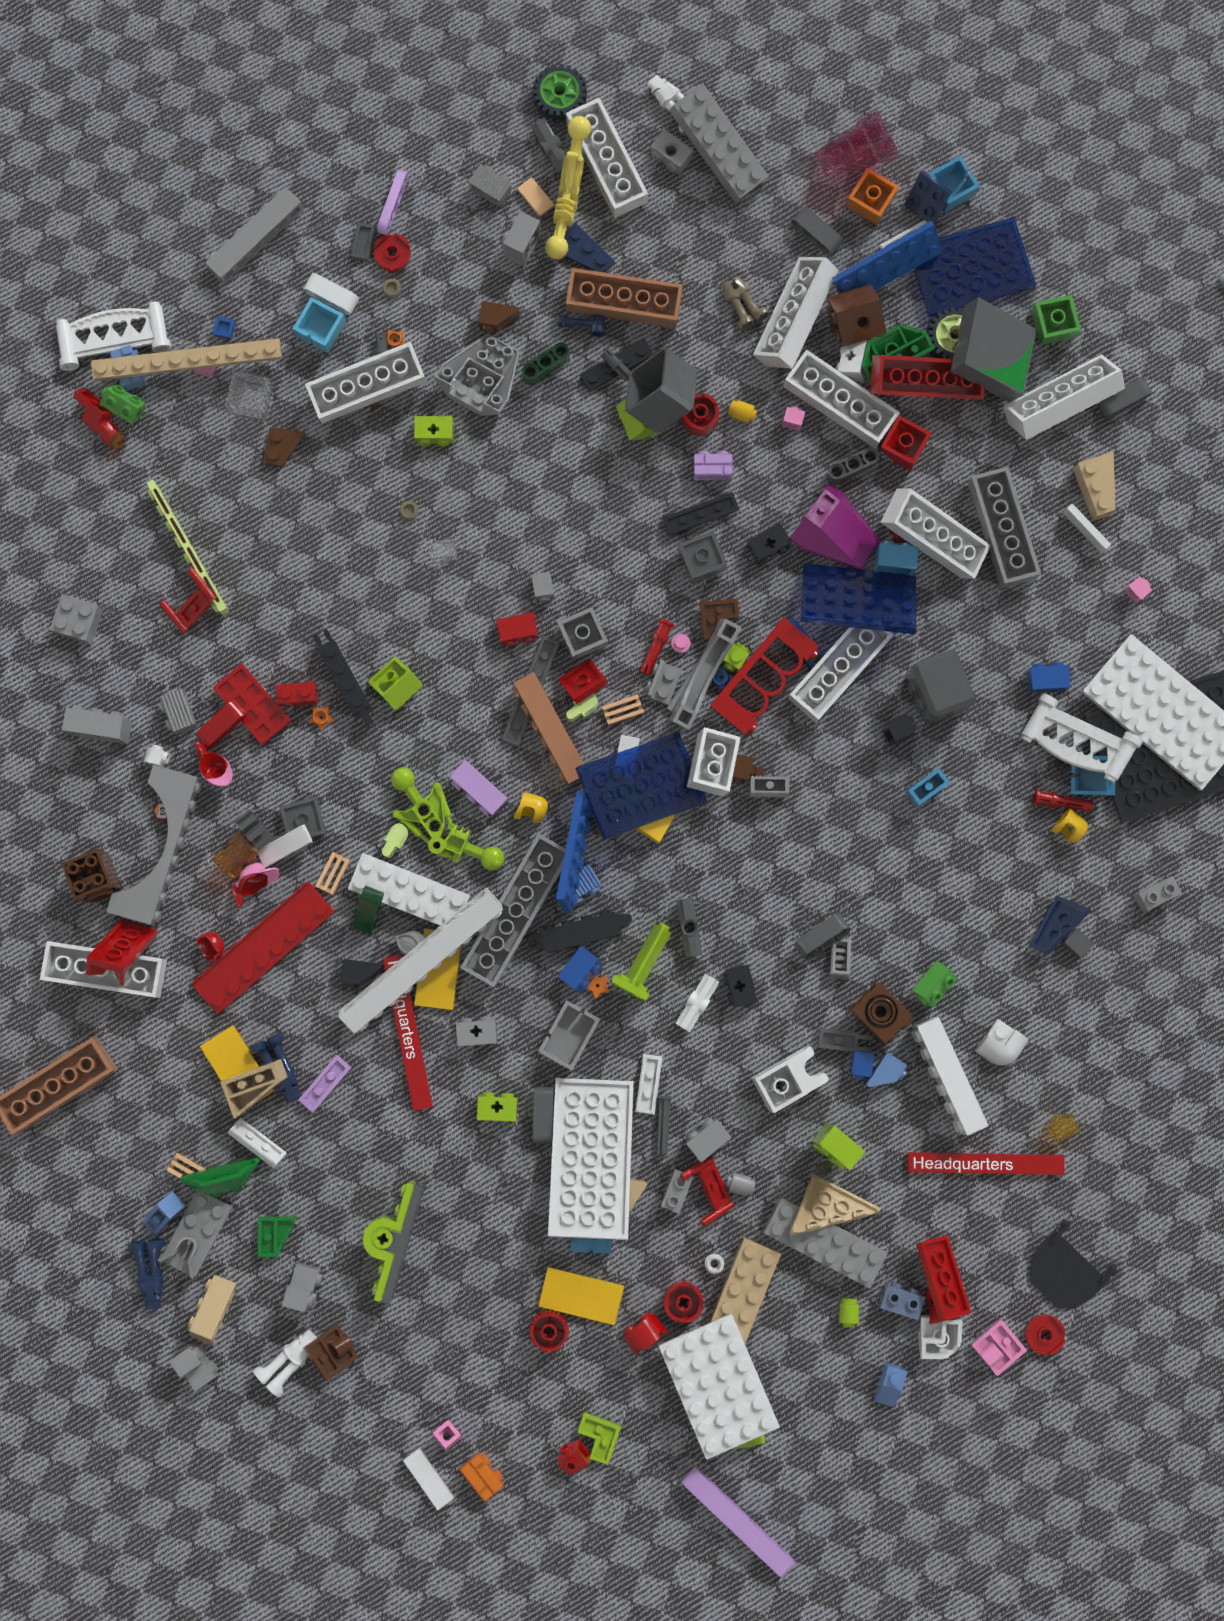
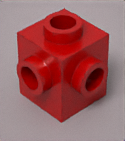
[558,1439,590,1476]

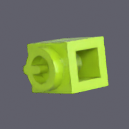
[722,643,750,673]

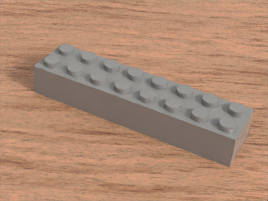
[460,833,565,988]

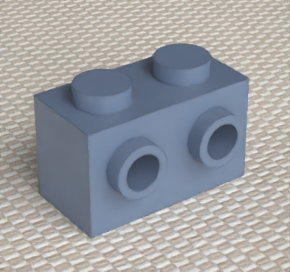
[878,1281,925,1321]

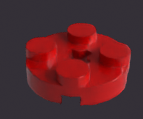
[374,234,412,273]
[1024,1314,1066,1355]

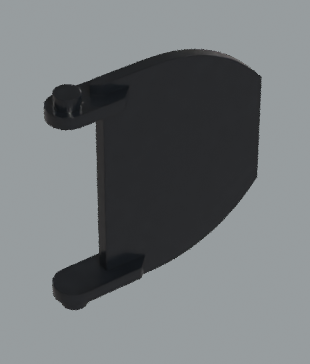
[1030,1219,1118,1308]

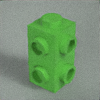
[99,384,146,424]
[912,961,958,1008]

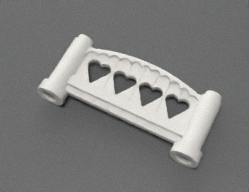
[56,302,171,371]
[1021,693,1143,783]

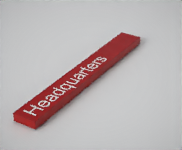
[383,954,433,1111]
[907,1152,1065,1175]

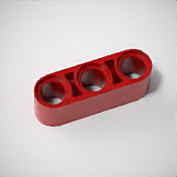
[195,700,247,750]

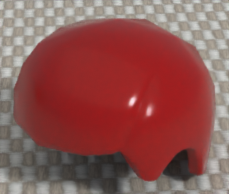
[196,931,225,962]

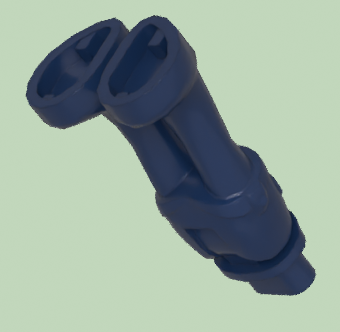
[248,1032,301,1103]
[128,1238,165,1310]

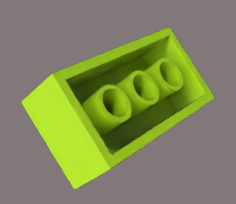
[811,1123,865,1170]

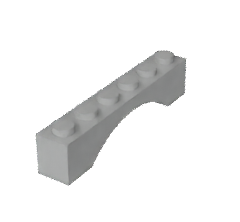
[669,618,742,730]

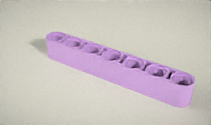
[681,1466,796,1578]

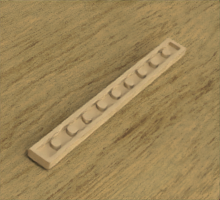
[91,338,282,381]

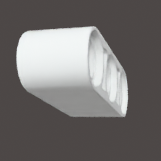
[303,273,359,315]

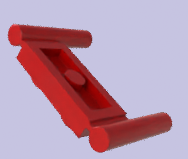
[159,568,217,634]
[680,1155,734,1227]

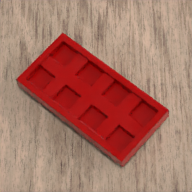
[212,663,291,746]

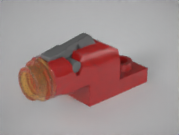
[73,388,126,449]

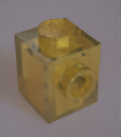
[1047,1113,1081,1142]

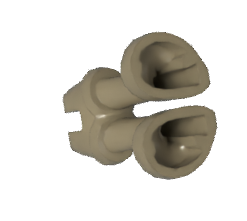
[722,275,770,331]

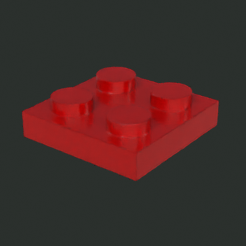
[558,658,608,704]

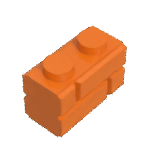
[459,1452,504,1502]

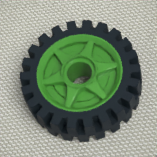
[532,64,587,123]

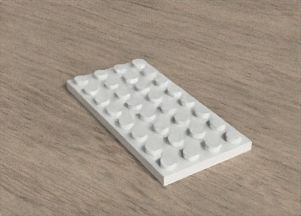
[1082,634,1224,791]
[548,1078,634,1240]

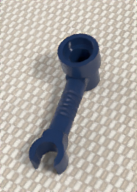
[557,314,606,337]

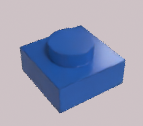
[212,316,236,340]

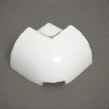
[975,1019,1029,1065]
[918,1315,962,1359]

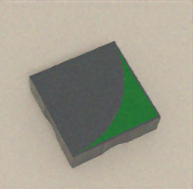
[951,297,1037,402]

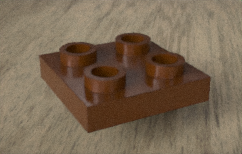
[303,1324,358,1381]

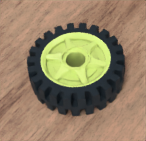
[927,307,963,359]

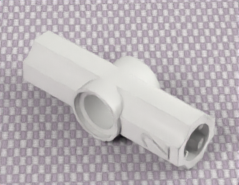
[676,974,719,1032]

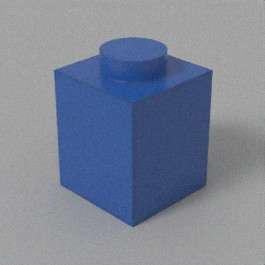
[850,1051,874,1080]

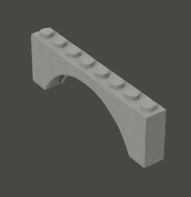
[106,764,202,926]

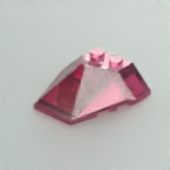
[814,111,898,174]

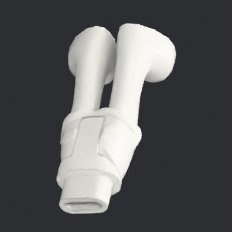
[647,75,686,135]
[253,1330,317,1398]

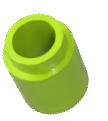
[839,1298,859,1327]

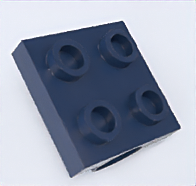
[904,171,952,224]

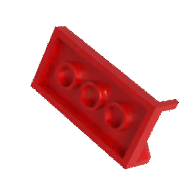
[86,919,157,986]
[916,1235,972,1324]

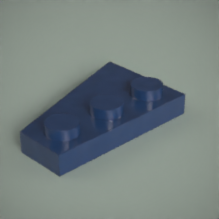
[564,222,615,273]
[1029,895,1091,955]

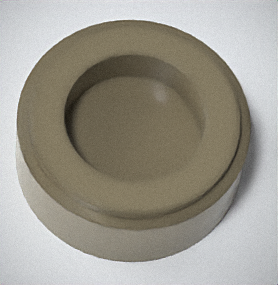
[383,278,402,299]
[400,501,419,521]

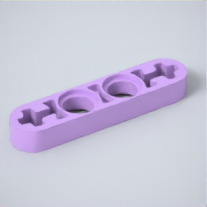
[377,169,408,235]

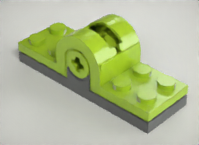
[363,1180,426,1304]

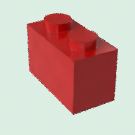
[496,612,539,647]
[276,682,319,707]

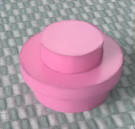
[671,634,690,653]

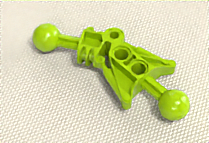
[391,767,505,871]

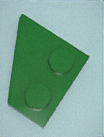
[258,1216,297,1257]

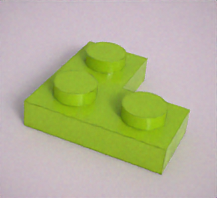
[577,1412,621,1465]

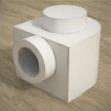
[143,745,170,767]

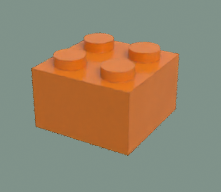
[846,168,899,225]

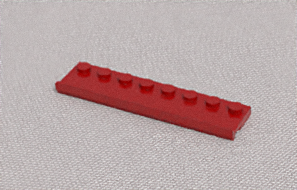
[191,881,336,1014]

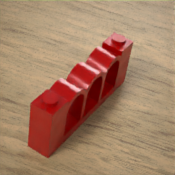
[710,617,819,736]

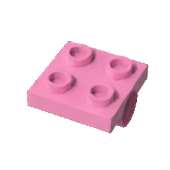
[971,1319,1027,1376]

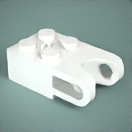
[751,1046,829,1113]

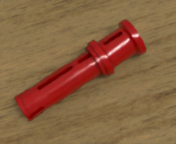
[639,618,675,676]
[1033,789,1093,812]

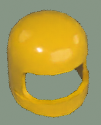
[514,792,548,823]
[1051,808,1088,843]

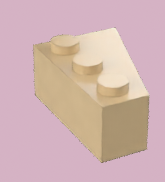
[1073,451,1116,521]
[220,1059,287,1119]
[188,1275,237,1346]

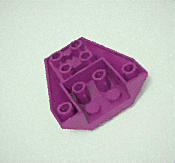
[789,483,880,570]

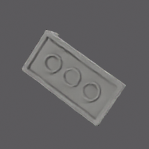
[158,1191,233,1280]

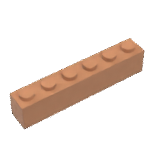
[512,672,589,785]

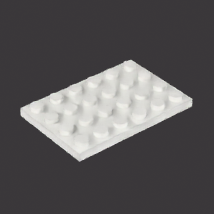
[659,1313,780,1460]

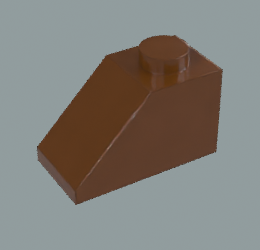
[478,301,520,333]

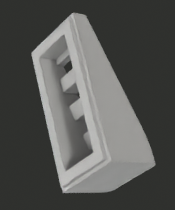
[829,938,851,980]

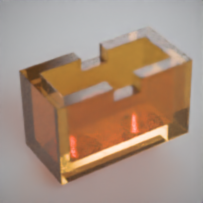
[211,832,259,878]

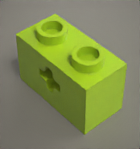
[414,416,454,446]
[477,1092,518,1122]

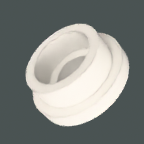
[705,1254,724,1274]

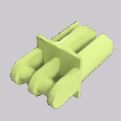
[566,694,598,722]
[382,823,409,858]

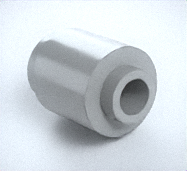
[726,1172,756,1196]

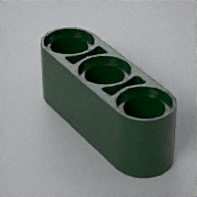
[522,342,570,385]
[353,885,384,935]

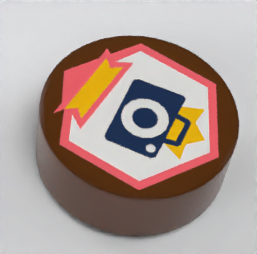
[153,802,167,821]

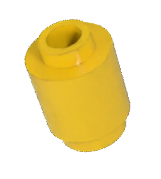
[728,400,757,424]

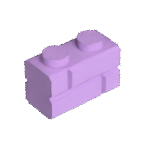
[694,451,732,480]

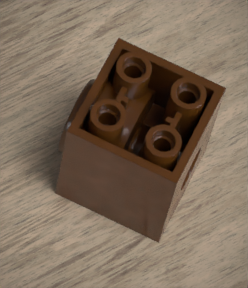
[826,284,886,347]
[61,849,122,903]
[847,982,913,1044]

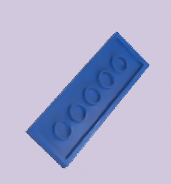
[832,221,943,294]
[556,790,594,913]

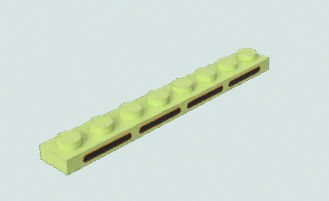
[147,480,229,615]

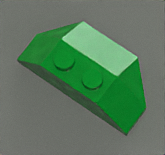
[862,324,935,383]
[180,1156,260,1198]

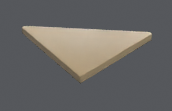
[789,1174,881,1236]

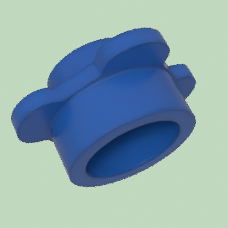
[712,666,733,689]

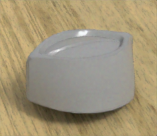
[395,930,425,956]

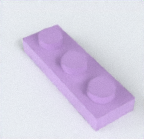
[299,1055,352,1113]

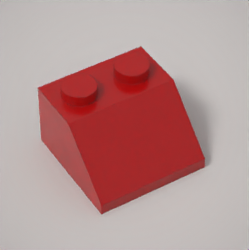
[880,415,932,471]

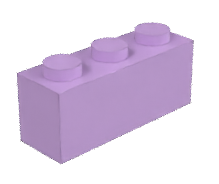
[450,760,509,817]

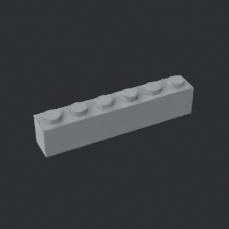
[205,187,303,285]

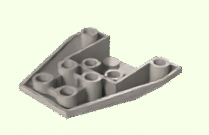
[434,333,520,416]

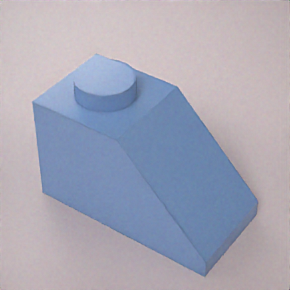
[864,1052,907,1087]
[142,1191,186,1236]
[874,1362,907,1407]

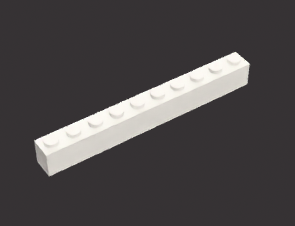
[339,887,503,1034]

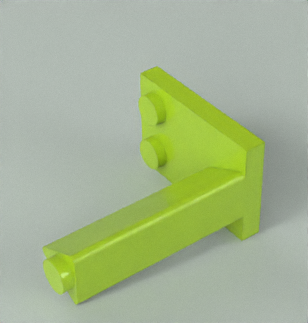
[611,922,671,1002]

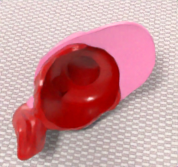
[195,742,233,787]
[231,863,279,908]

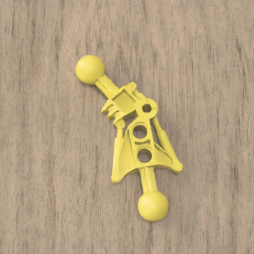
[545,116,591,259]

